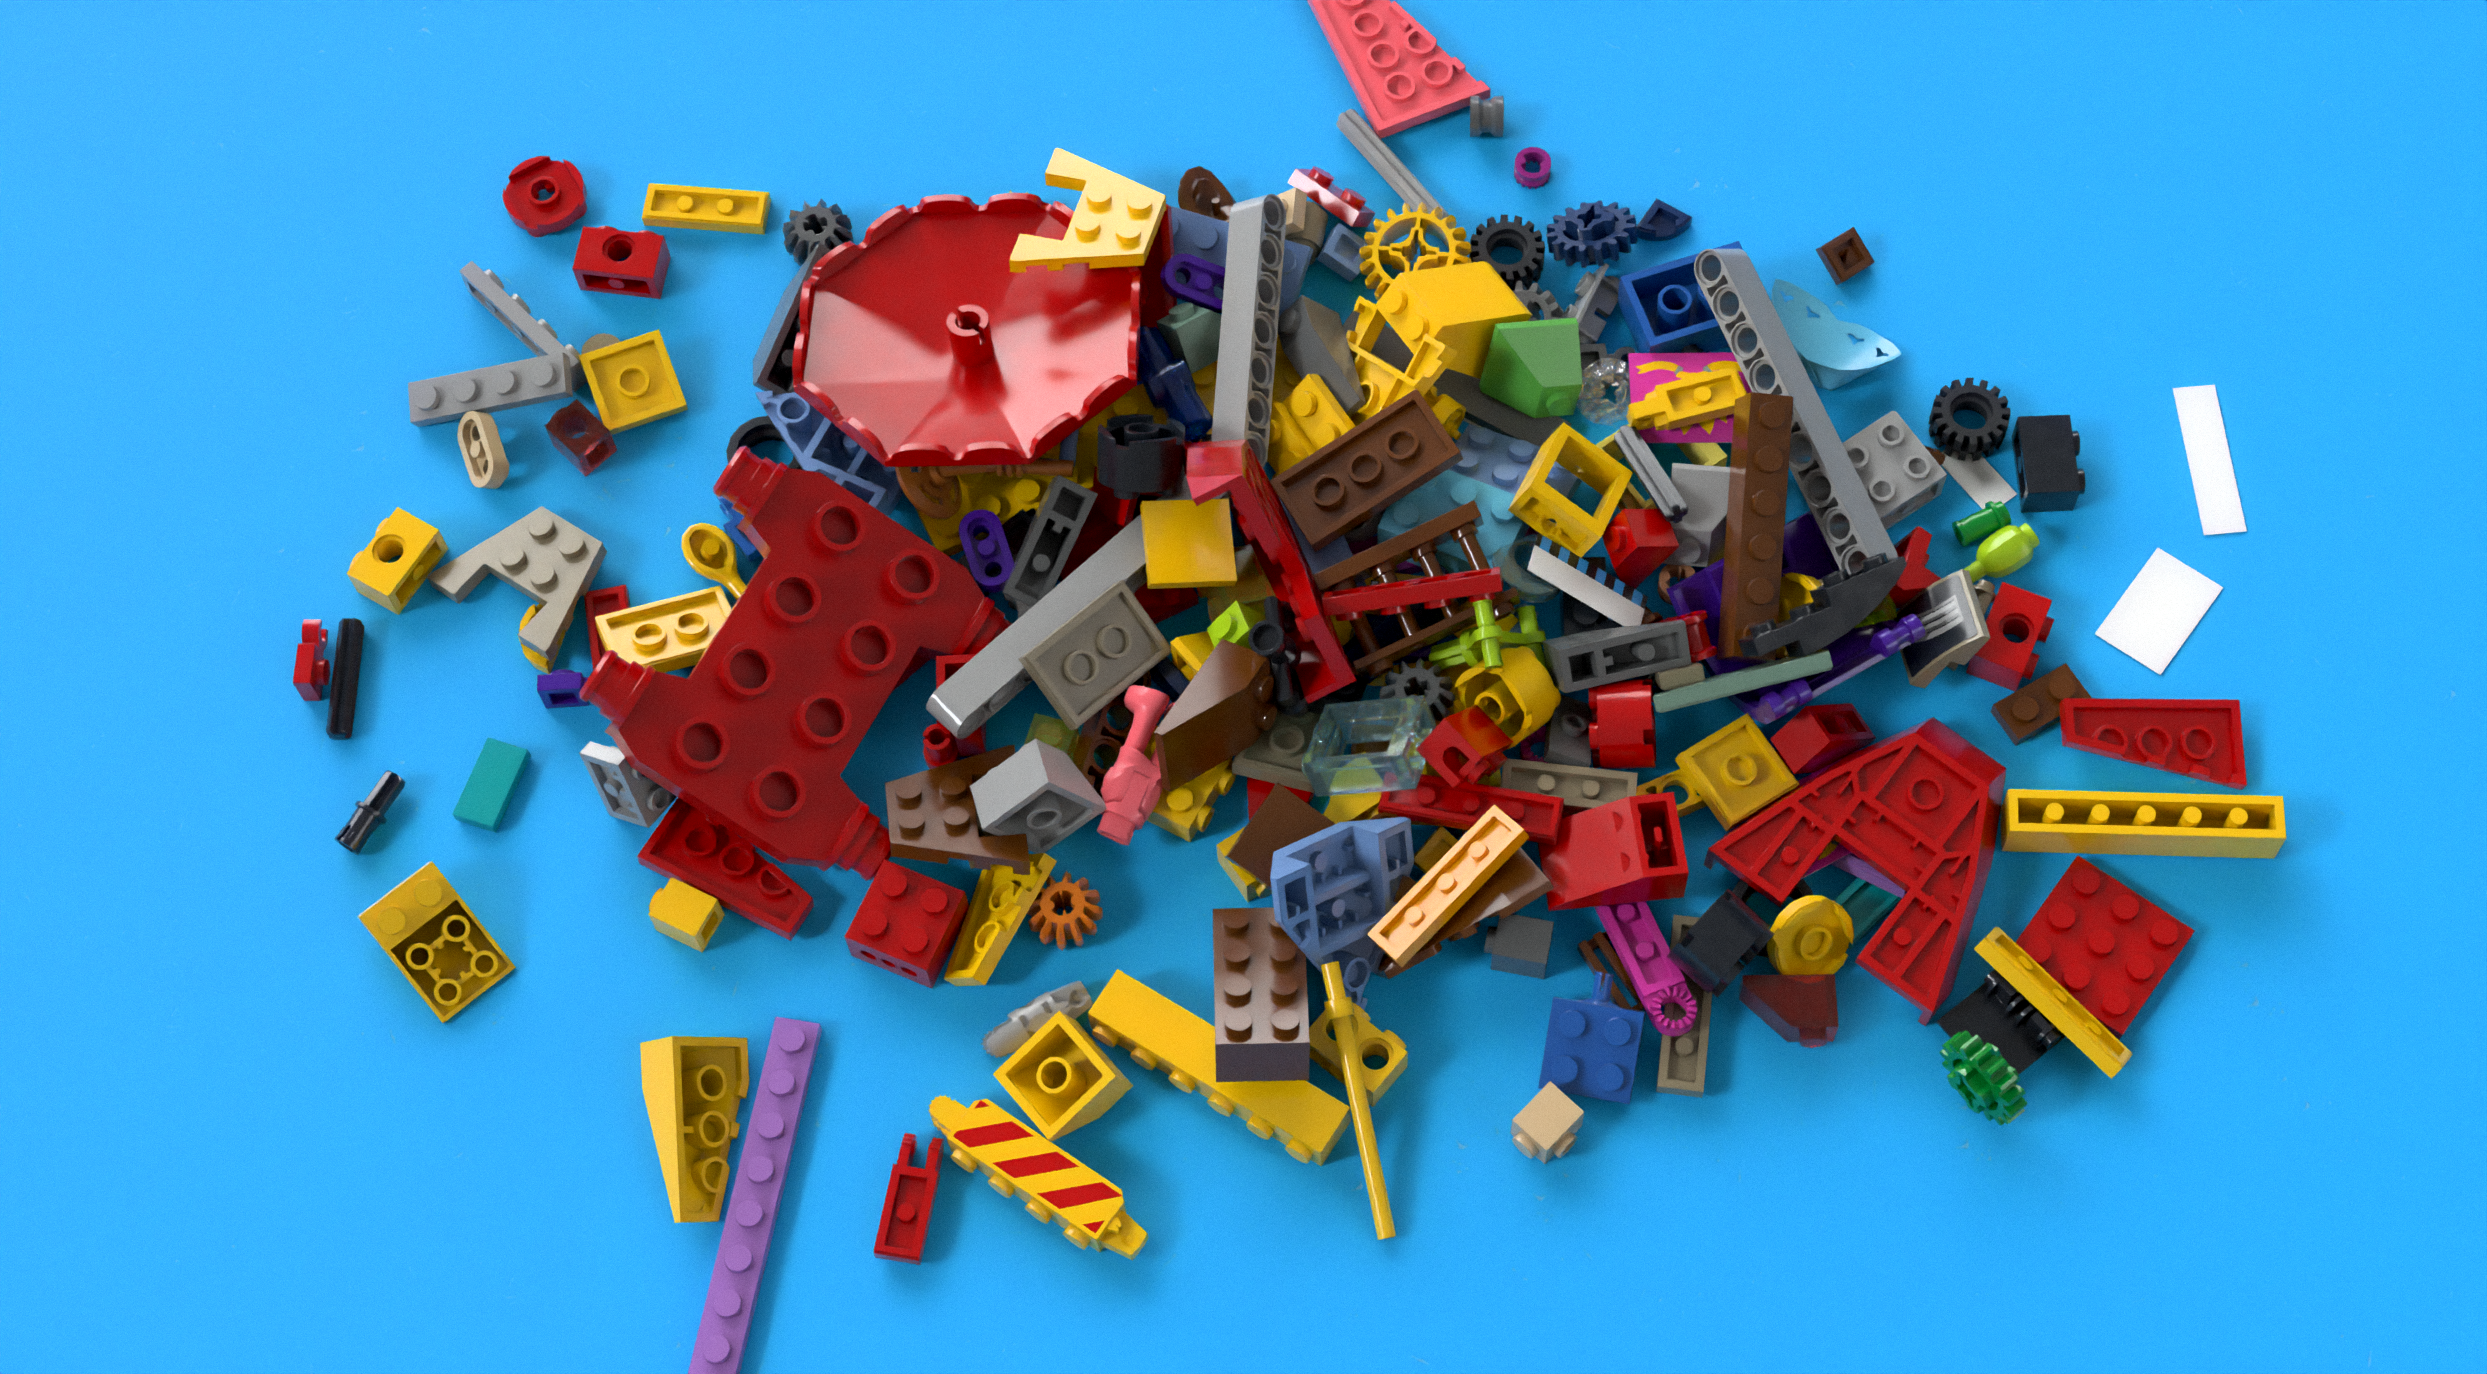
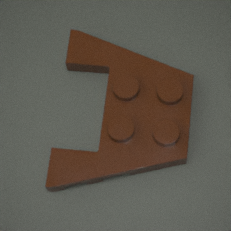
[885,745,1030,875]

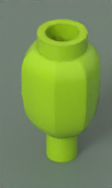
[1963,523,2040,583]

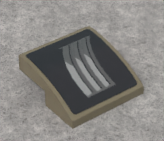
[1890,569,1991,689]

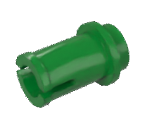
[1952,501,2011,547]

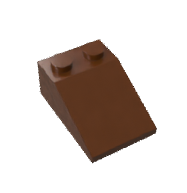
[1154,639,1277,792]

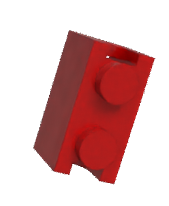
[1416,704,1513,788]

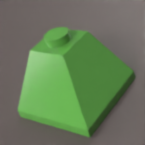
[1479,318,1582,418]

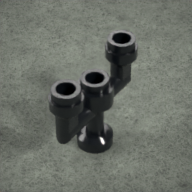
[1248,596,1309,718]

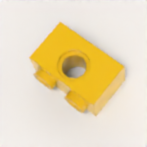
[347,507,449,615]

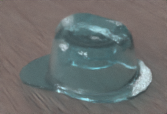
[1492,535,1561,603]

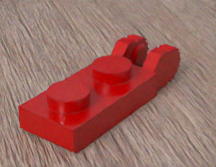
[873,1133,945,1265]

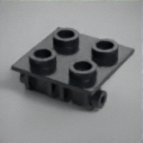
[1936,969,2066,1074]

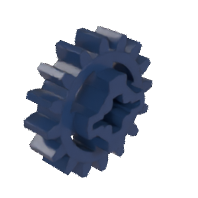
[1546,200,1638,268]

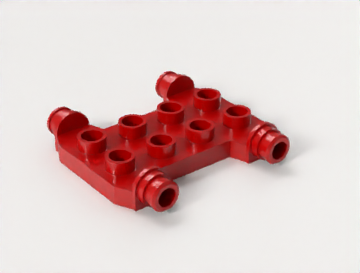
[579,446,1013,881]

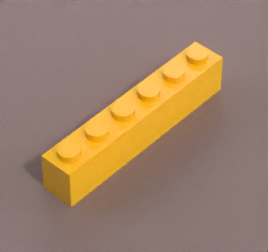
[2000,789,2286,859]
[1088,969,1351,1166]

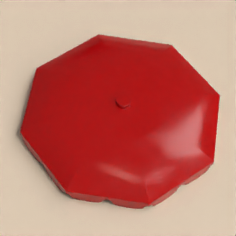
[792,193,1143,467]

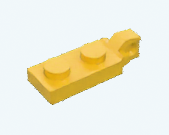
[1626,366,1747,431]

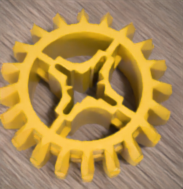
[1359,202,1472,300]

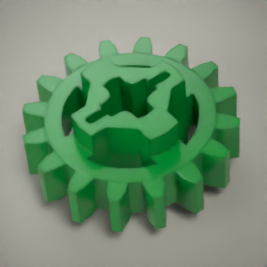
[1940,1030,2028,1125]

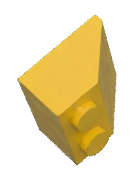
[993,1011,1133,1142]

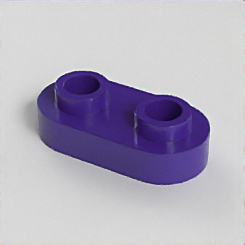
[1160,253,1225,313]
[959,509,1014,593]

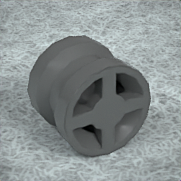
[1470,96,1504,137]

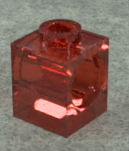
[544,399,617,477]

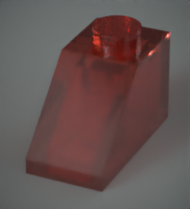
[1738,974,1839,1048]

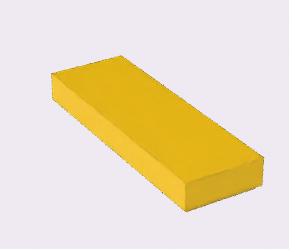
[642,183,771,235]

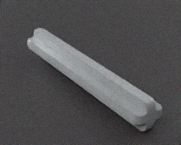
[1336,109,1449,219]

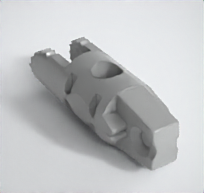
[981,981,1093,1058]

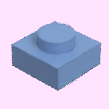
[1317,223,1368,282]

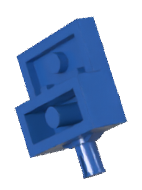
[1538,971,1646,1104]

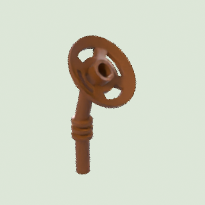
[895,458,1074,520]

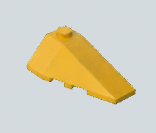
[640,1036,749,1223]

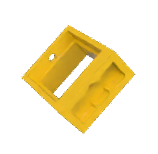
[1508,422,1633,558]

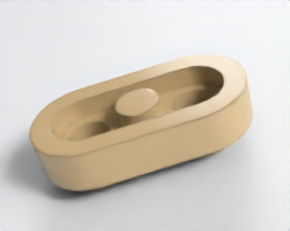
[457,411,509,489]

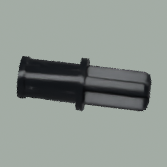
[334,770,405,855]

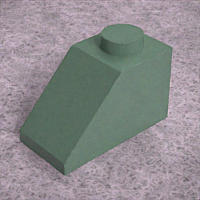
[1156,303,1221,374]

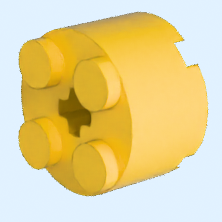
[1453,646,1561,749]

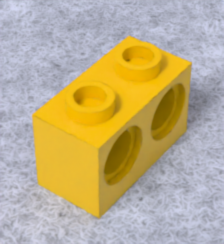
[1309,1002,1408,1107]

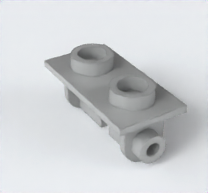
[1560,263,1620,345]

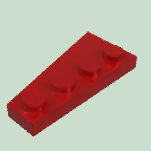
[2059,698,2247,790]
[637,797,814,941]

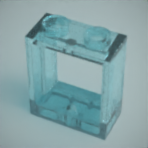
[1302,695,1437,797]

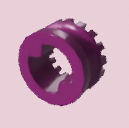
[1514,147,1551,189]

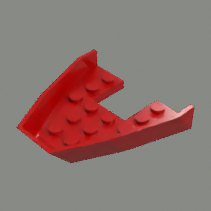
[1186,439,1356,704]
[1703,717,2007,1026]

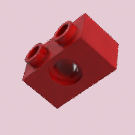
[572,226,671,299]
[1966,581,2055,692]

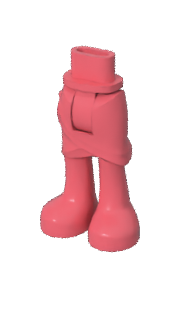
[1097,685,1175,845]

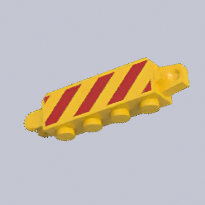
[928,1095,1149,1261]

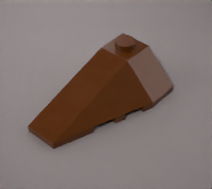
[1375,847,1553,979]

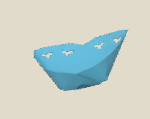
[1772,279,1902,391]

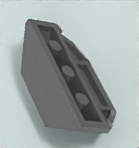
[753,243,831,395]

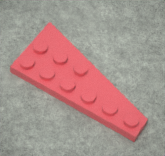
[1307,0,1490,139]

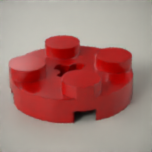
[502,156,587,237]

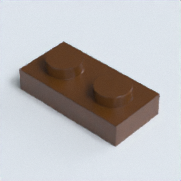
[1990,663,2092,746]

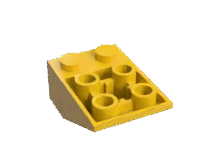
[357,861,516,1023]

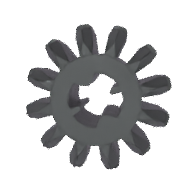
[783,198,853,266]
[1380,658,1455,731]

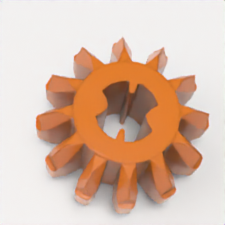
[1027,871,1103,951]

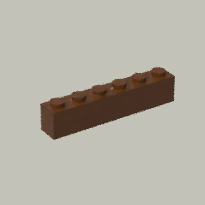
[1717,392,1793,664]

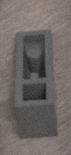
[1278,295,1366,418]
[1002,475,1098,607]
[1542,620,1692,693]

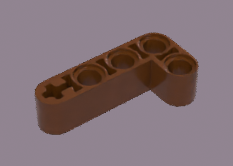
[1072,671,1151,818]

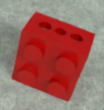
[845,859,969,989]

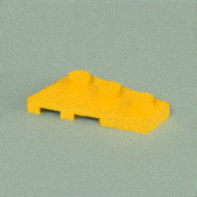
[943,853,1057,986]

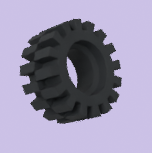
[1469,215,1545,291]
[1928,378,2011,461]

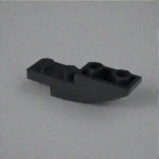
[1737,552,1907,657]

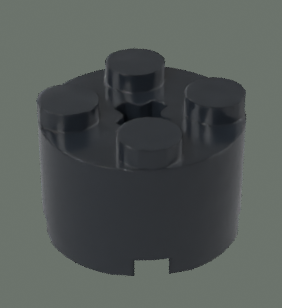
[1097,414,1185,500]
[1667,889,1774,998]

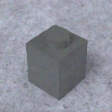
[1484,914,1554,979]

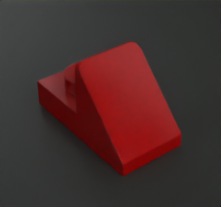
[1875,526,1941,611]

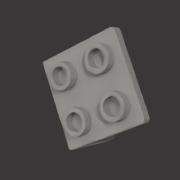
[1842,411,1947,530]
[579,741,677,828]

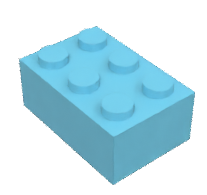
[1377,470,1529,583]

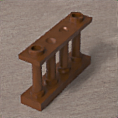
[1313,500,1521,678]

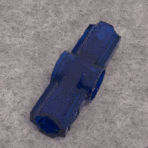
[1138,325,1213,443]

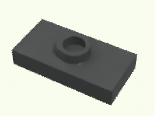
[1543,694,1593,767]

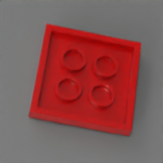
[2015,855,2195,1040]

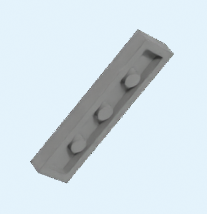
[459,261,587,392]
[408,352,573,427]

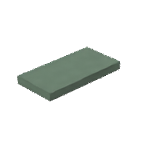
[1653,647,1833,713]

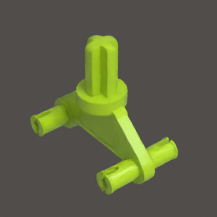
[1429,599,1547,670]

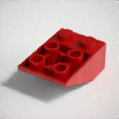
[1537,792,1689,911]

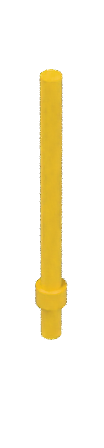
[1321,961,1396,1240]

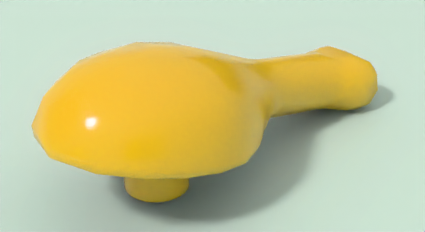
[681,523,746,600]

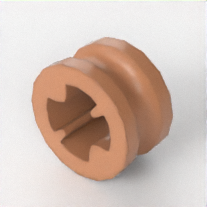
[1658,564,1696,606]

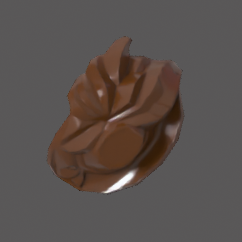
[1178,166,1236,223]

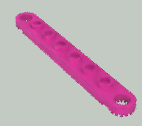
[1520,726,1697,1036]

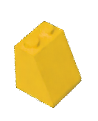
[1375,261,1532,379]

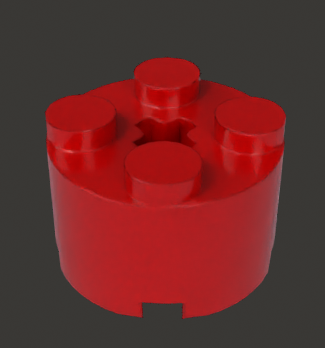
[1588,679,1656,769]

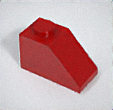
[1602,509,1679,588]
[1770,703,1876,774]

